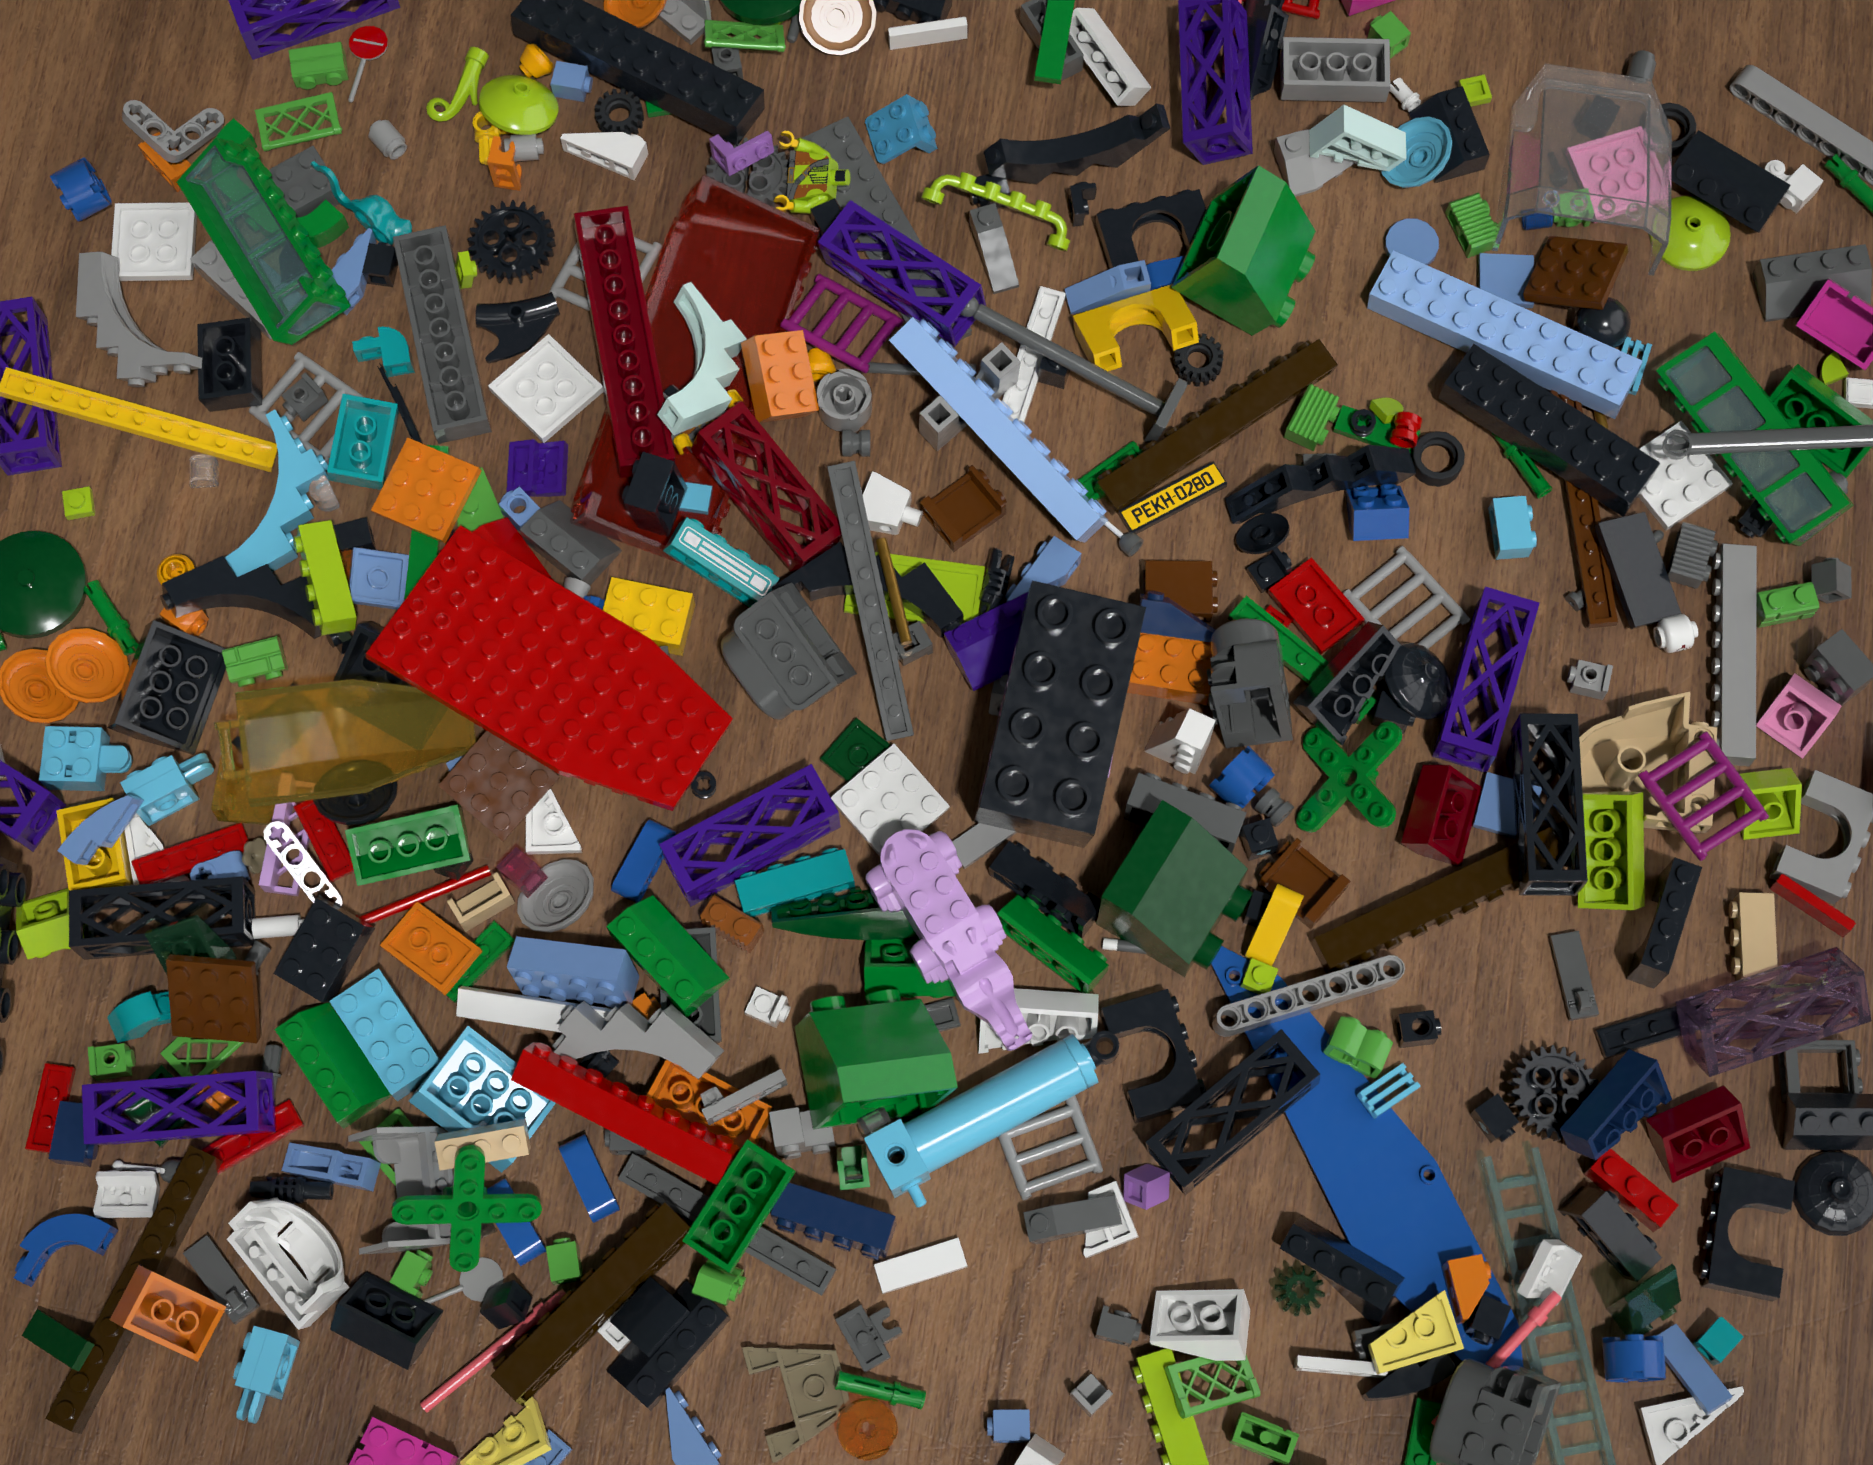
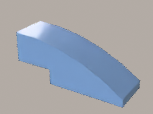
[57,795,144,865]
[281,1142,381,1192]

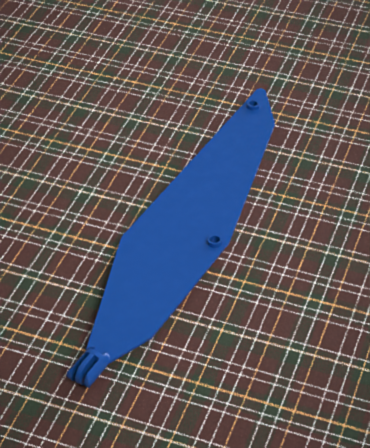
[1211,946,1524,1368]

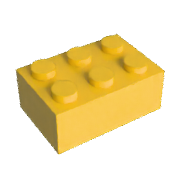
[603,577,695,656]
[56,798,133,890]

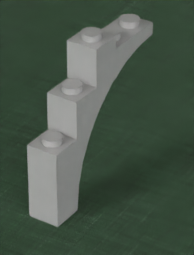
[76,252,202,387]
[552,1001,724,1079]

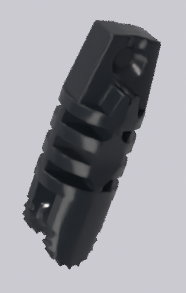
[979,548,1015,616]

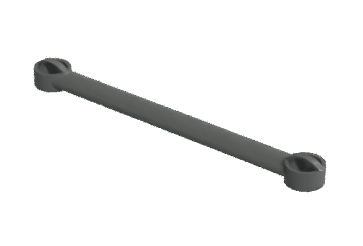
[1662,425,1873,460]

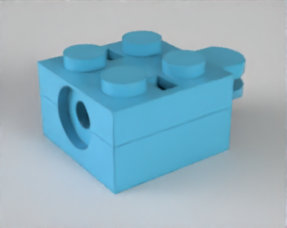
[39,726,133,791]
[120,753,214,826]
[233,1326,300,1424]

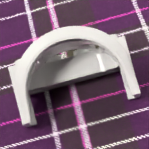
[227,1197,349,1330]

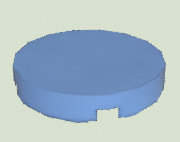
[1385,219,1439,265]

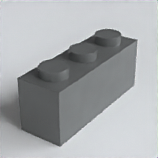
[1020,0,1084,81]

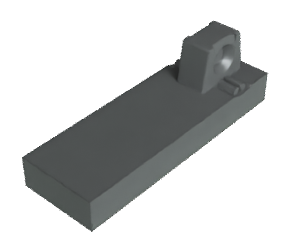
[1549,931,1599,1021]
[183,1235,260,1325]

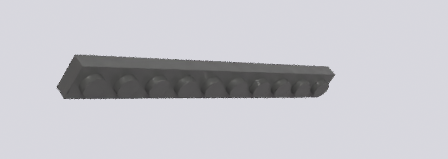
[827,461,914,741]

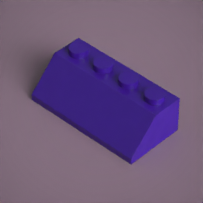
[944,592,1028,691]

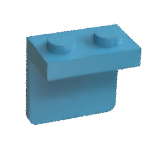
[865,94,938,164]

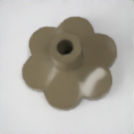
[242,838,267,874]

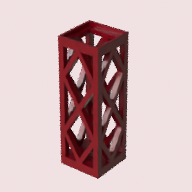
[691,401,842,573]

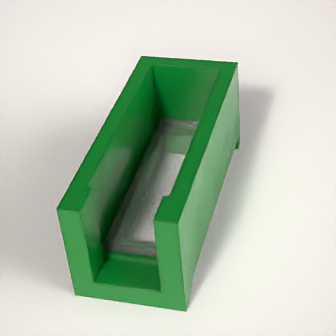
[837,1144,870,1190]

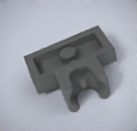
[835,1305,903,1373]

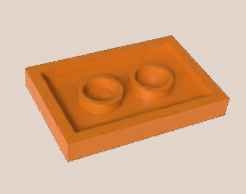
[380,902,482,996]

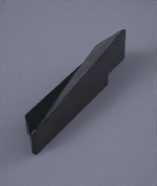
[1235,0,1289,102]

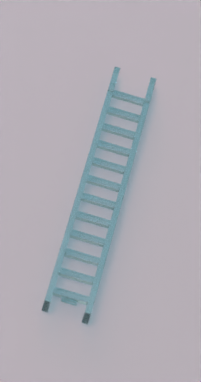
[1481,1147,1616,1465]

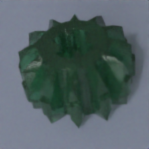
[1274,1265,1325,1317]

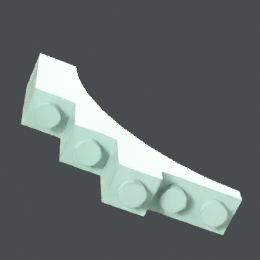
[657,282,747,435]

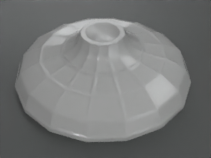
[517,859,594,932]

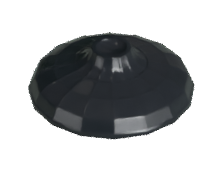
[1384,642,1451,720]
[313,763,398,825]
[1792,1150,1873,1236]

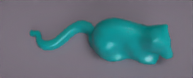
[310,161,412,245]

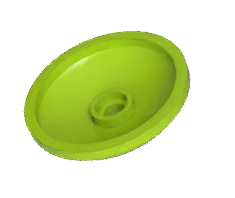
[479,75,559,135]
[1649,196,1731,271]

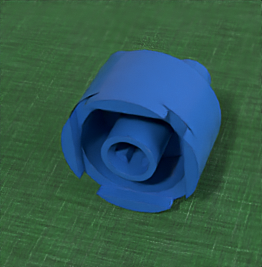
[50,157,112,222]
[1209,746,1275,809]
[1602,1334,1666,1383]

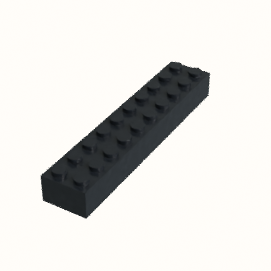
[511,0,765,146]

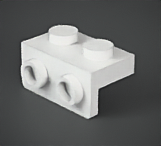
[93,1170,160,1218]
[1517,1239,1582,1306]

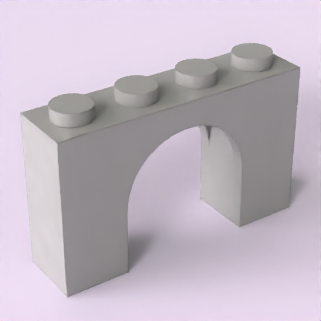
[919,342,1020,451]
[1769,770,1873,905]

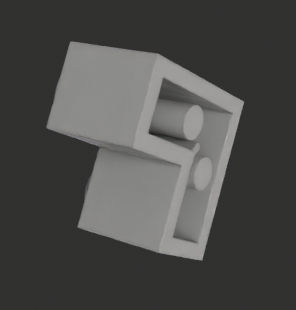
[769,1107,836,1160]

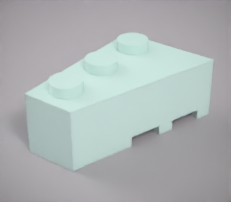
[1309,105,1406,172]

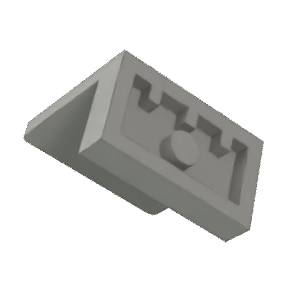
[657,0,712,45]

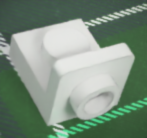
[745,987,791,1028]

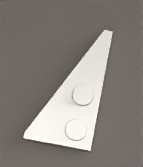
[526,789,582,855]
[124,813,190,885]
[1639,1386,1744,1465]

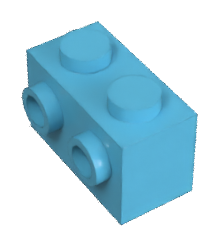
[1488,496,1537,560]

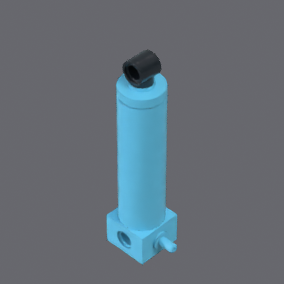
[864,1031,1119,1208]

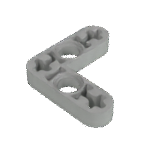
[122,100,224,163]

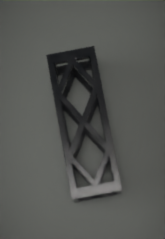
[1510,713,1588,896]
[69,876,256,960]
[1145,1029,1320,1196]

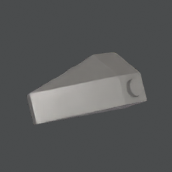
[1273,130,1357,197]

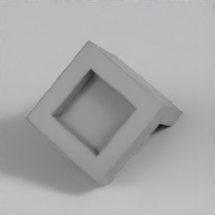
[1069,1374,1113,1417]

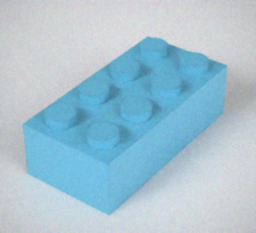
[330,968,440,1101]

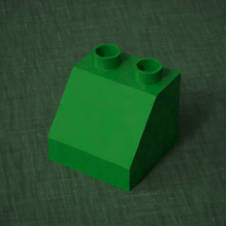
[1171,165,1316,336]
[795,989,958,1130]

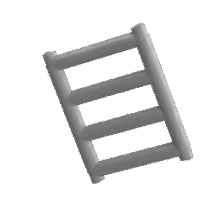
[549,237,662,311]
[249,352,364,465]
[1343,546,1470,649]
[998,1095,1103,1200]

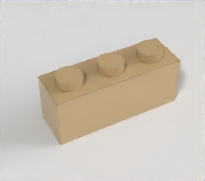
[1729,892,1778,984]
[434,1119,531,1171]

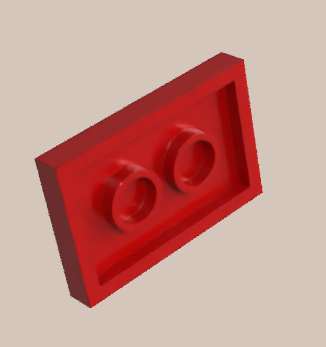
[1268,557,1365,655]

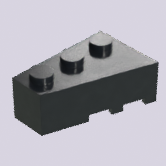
[1558,1186,1662,1282]

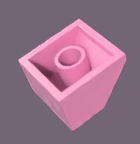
[1756,673,1842,759]

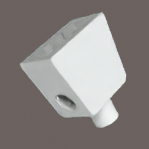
[863,471,923,535]

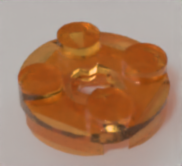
[836,1398,898,1461]

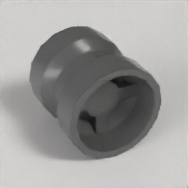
[842,430,870,457]
[1255,788,1294,827]

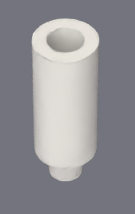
[252,915,304,939]

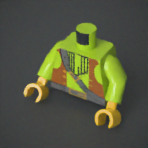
[774,131,850,215]

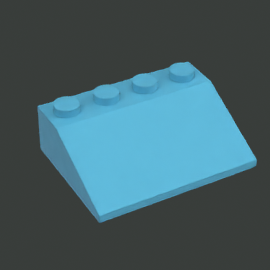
[409,1026,555,1173]

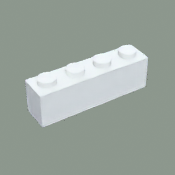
[1070,8,1151,106]

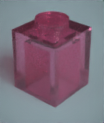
[496,847,548,898]

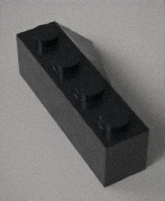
[1293,621,1401,746]
[989,841,1101,939]
[1280,1216,1405,1327]

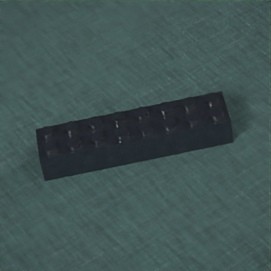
[1439,344,1660,517]

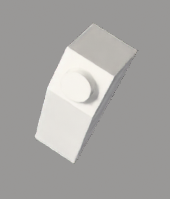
[560,132,648,180]

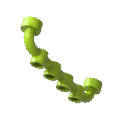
[921,172,1070,251]

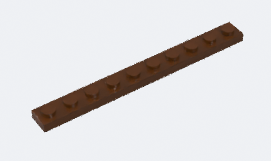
[1549,389,1618,628]

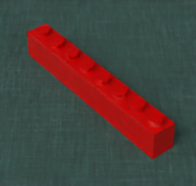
[511,1042,740,1185]

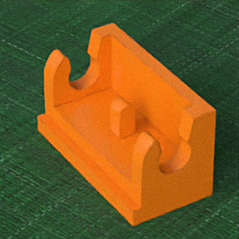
[138,132,200,192]
[487,136,522,191]

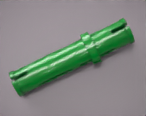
[1824,154,1873,214]
[1491,433,1553,499]
[83,580,139,656]
[834,1370,926,1410]

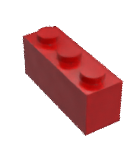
[1584,1149,1679,1232]

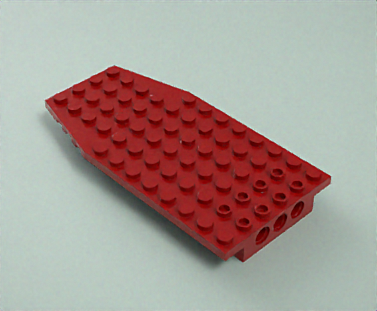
[366,525,733,811]

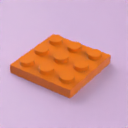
[371,437,482,544]

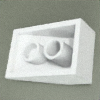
[1150,1289,1250,1361]

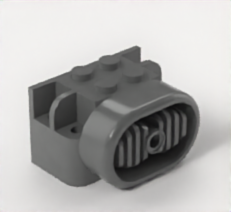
[721,582,857,720]
[1207,619,1293,748]
[1430,1358,1561,1465]

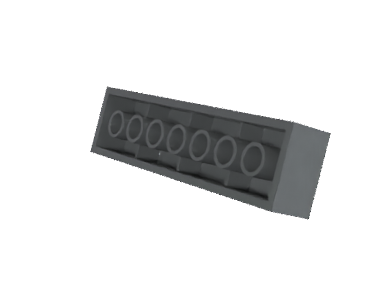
[393,225,492,444]

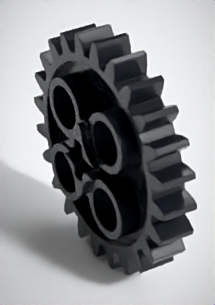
[467,200,556,284]
[1507,1045,1598,1141]

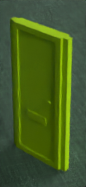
[844,552,985,624]

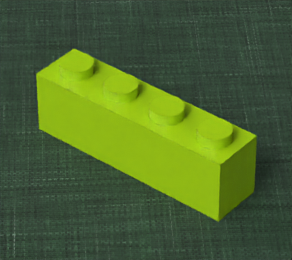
[293,520,357,635]
[1132,1349,1209,1465]

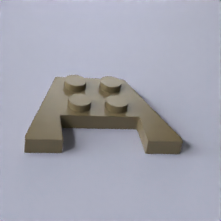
[742,1347,852,1463]

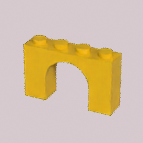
[1073,284,1199,371]

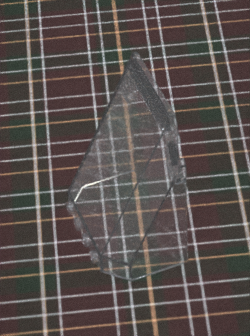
[1492,64,1672,276]

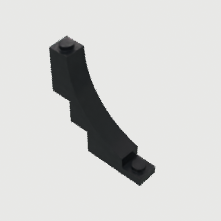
[983,103,1170,184]
[1225,445,1417,524]
[772,542,964,638]
[160,556,352,655]

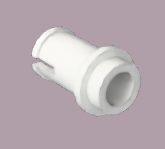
[1389,78,1421,112]

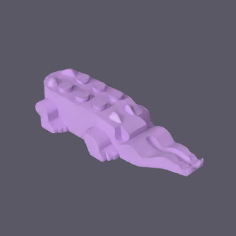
[866,829,1032,1051]

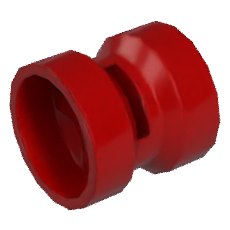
[1390,411,1422,449]

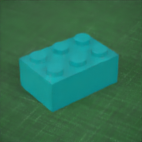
[327,394,399,490]

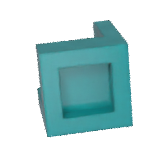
[1692,1317,1744,1366]

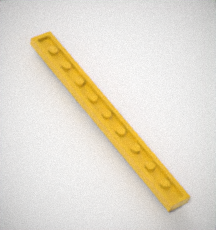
[0,367,278,472]

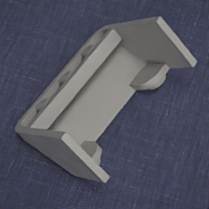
[348,1126,453,1255]

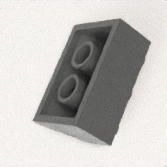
[520,500,622,585]

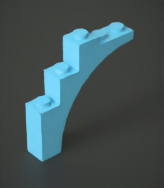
[225,410,329,577]

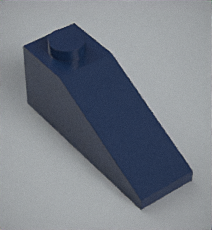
[1139,591,1215,642]

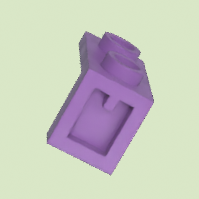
[709,131,774,176]

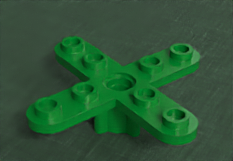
[1296,721,1402,833]
[391,1145,542,1272]

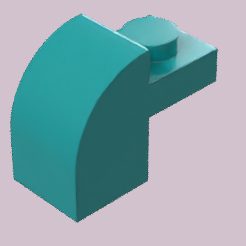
[352,327,415,377]
[107,991,171,1043]

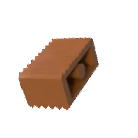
[700,895,764,954]

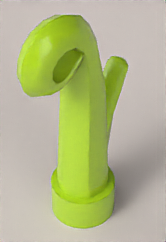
[426,47,489,121]

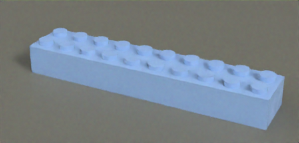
[1367,250,1643,419]
[889,317,1108,543]

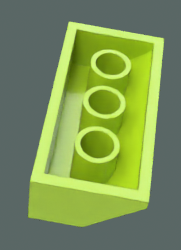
[1578,791,1645,910]

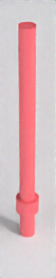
[420,1289,566,1413]
[1431,1290,1562,1426]

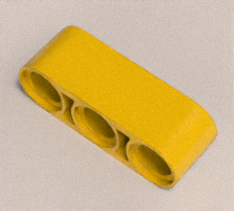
[1245,884,1304,966]

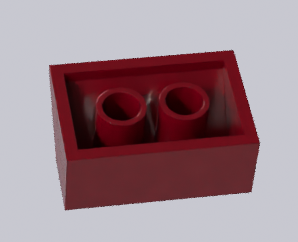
[1401,765,1482,866]
[1646,1085,1751,1183]

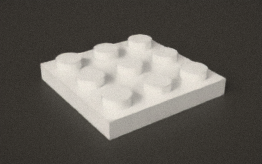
[111,202,197,281]
[488,334,604,443]
[1639,421,1733,531]
[831,744,950,857]

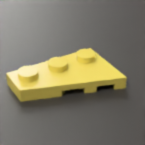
[1368,1290,1464,1375]
[460,1397,552,1465]

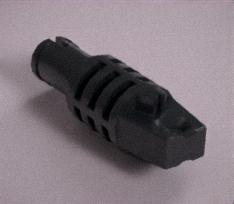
[249,1176,334,1204]

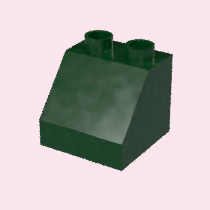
[1096,800,1253,977]

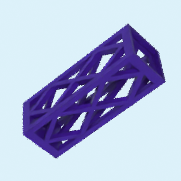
[228,0,400,60]
[1178,0,1253,165]
[818,200,986,348]
[0,296,62,476]
[1432,586,1539,773]
[0,761,66,852]
[659,764,841,907]
[82,1071,276,1145]

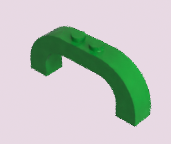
[209,118,349,248]

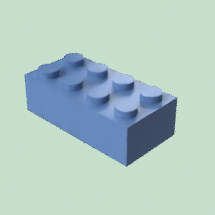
[507,936,640,1008]

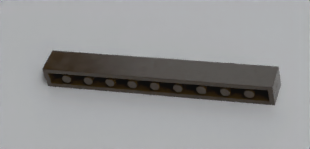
[1094,339,1338,516]
[1311,821,1568,974]
[45,1145,223,1434]

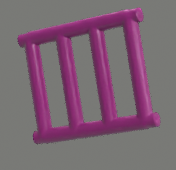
[780,274,904,374]
[1638,731,1769,861]

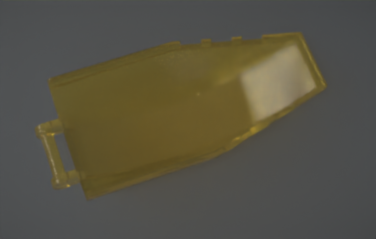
[214,679,476,807]

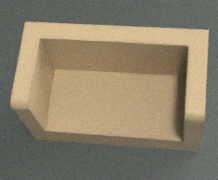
[447,872,515,932]

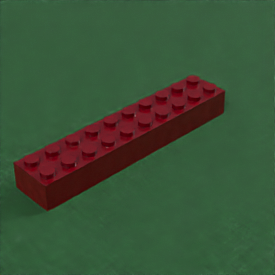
[574,205,675,478]

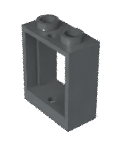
[1777,1040,1863,1103]

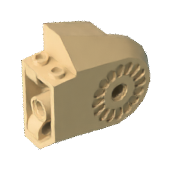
[1579,692,1717,834]

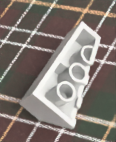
[978,988,1099,1054]

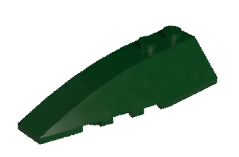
[771,887,917,940]

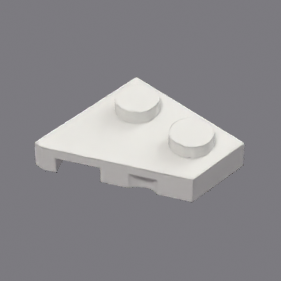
[1084,1181,1139,1258]

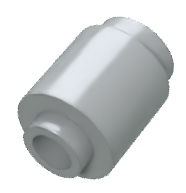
[368,120,407,159]
[504,134,544,162]

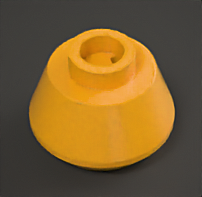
[519,44,553,78]
[808,348,836,382]
[157,554,195,585]

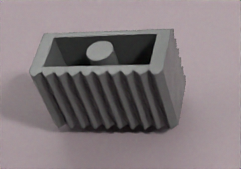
[1667,522,1718,589]

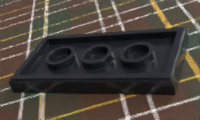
[1594,512,1682,630]

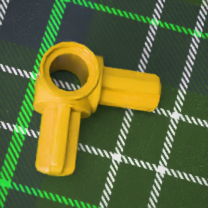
[473,111,513,165]

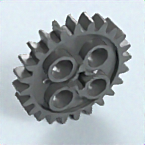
[706,138,789,215]

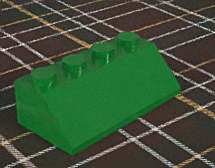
[1757,364,1873,478]
[345,804,471,886]
[606,895,730,1018]
[997,895,1109,994]
[864,936,956,998]
[274,1003,392,1129]
[683,1139,796,1274]

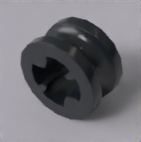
[1350,409,1376,437]
[691,771,716,799]

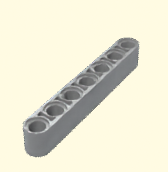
[1730,65,1873,185]
[1212,955,1405,1037]

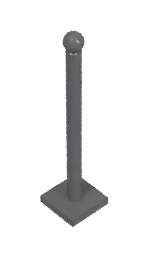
[961,296,1188,443]

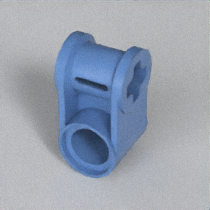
[190,851,250,891]

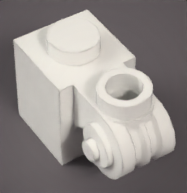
[1764,160,1823,214]

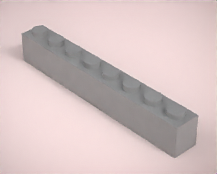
[1711,544,1757,766]

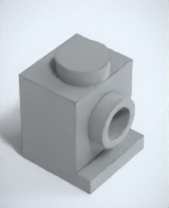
[1567,660,1613,700]

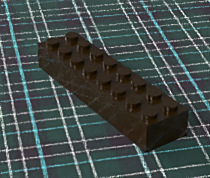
[490,1203,690,1406]

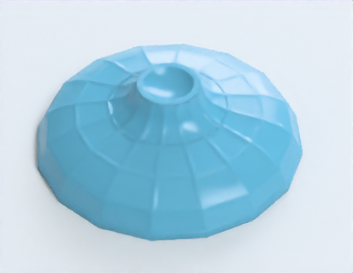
[1381,116,1452,188]

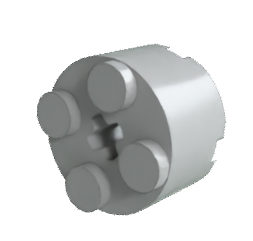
[817,369,872,432]

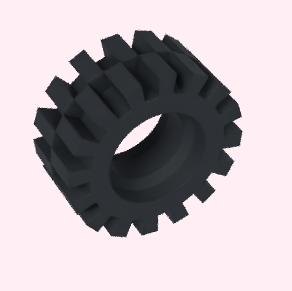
[595,88,644,135]
[1173,333,1224,387]

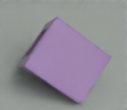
[1124,1164,1170,1210]

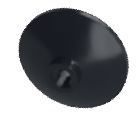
[1236,513,1290,554]

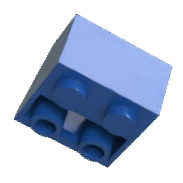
[1346,484,1410,541]

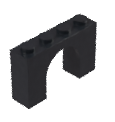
[1095,189,1206,269]
[1626,857,1702,989]
[1100,989,1206,1124]
[1699,1167,1795,1302]

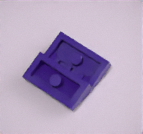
[507,439,568,497]

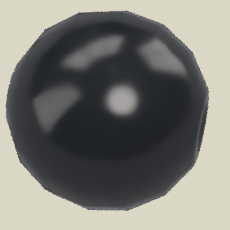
[1573,297,1631,348]

